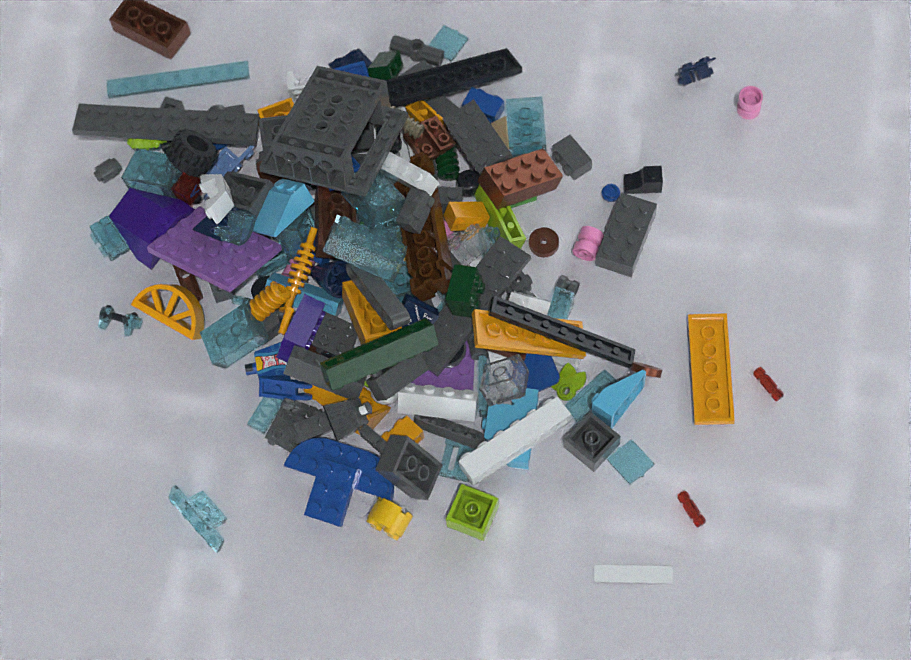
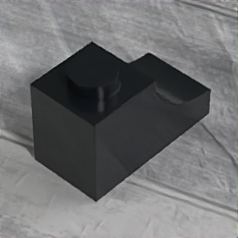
[624,166,663,194]

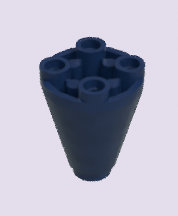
[310,260,351,298]

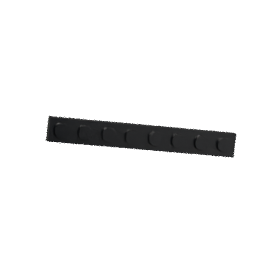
[488,295,636,369]

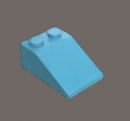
[252,179,314,238]
[591,370,646,429]

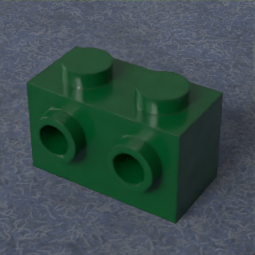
[368,50,404,80]

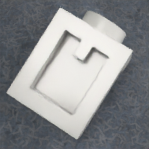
[286,71,305,99]

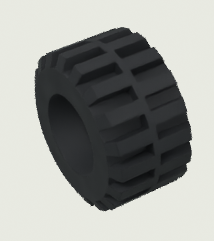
[166,129,218,177]

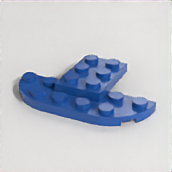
[284,438,394,527]

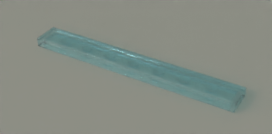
[107,60,250,99]

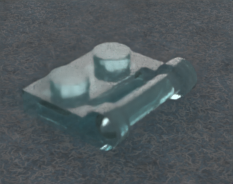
[439,439,477,483]

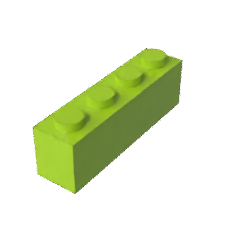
[474,184,526,249]

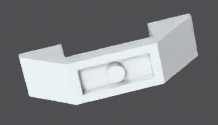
[199,174,234,224]

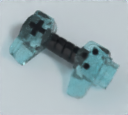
[98,305,143,336]

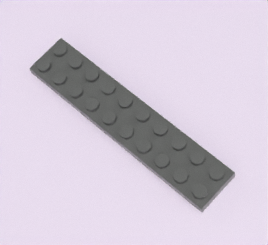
[72,103,260,146]

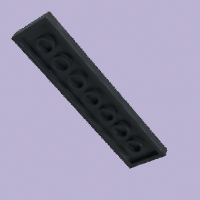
[385,48,522,108]

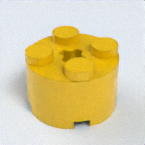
[366,497,413,541]

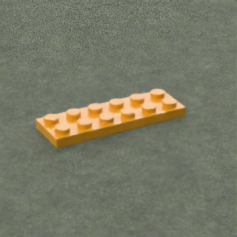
[472,309,586,359]
[688,313,735,425]

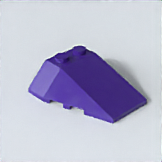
[108,188,195,270]

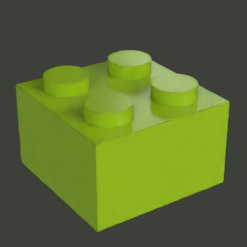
[446,484,499,541]

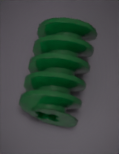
[436,140,460,181]

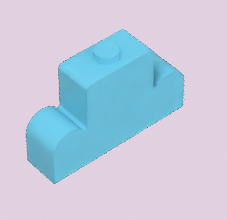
[482,388,539,470]

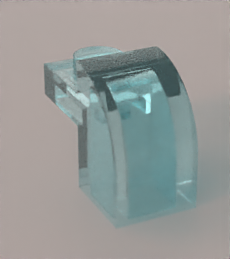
[214,210,256,246]

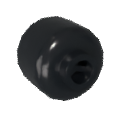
[457,170,480,197]

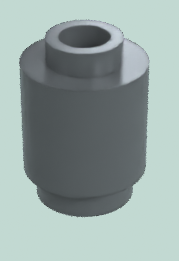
[93,158,122,183]

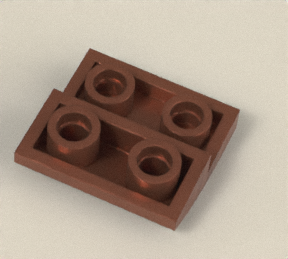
[403,116,456,160]

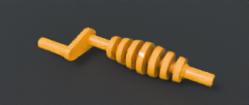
[278,227,318,335]

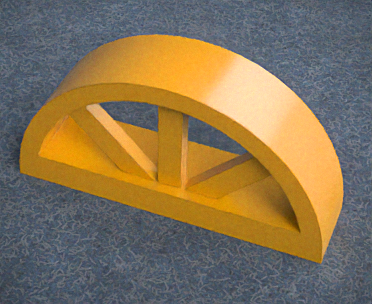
[131,284,204,340]

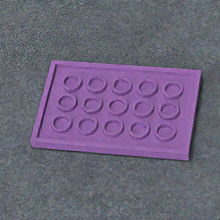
[147,206,282,293]

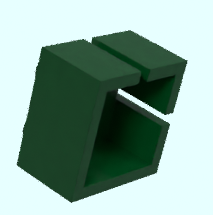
[445,264,485,318]

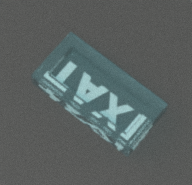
[247,397,283,434]

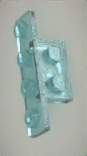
[168,485,227,553]

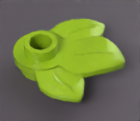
[551,363,587,401]

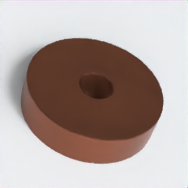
[529,227,559,258]
[630,362,663,378]

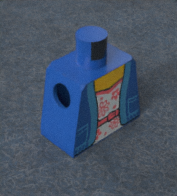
[245,342,291,379]

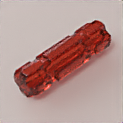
[753,367,784,401]
[677,490,706,527]

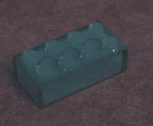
[322,215,407,283]

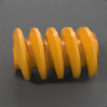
[249,281,291,321]

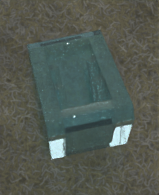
[548,286,575,320]

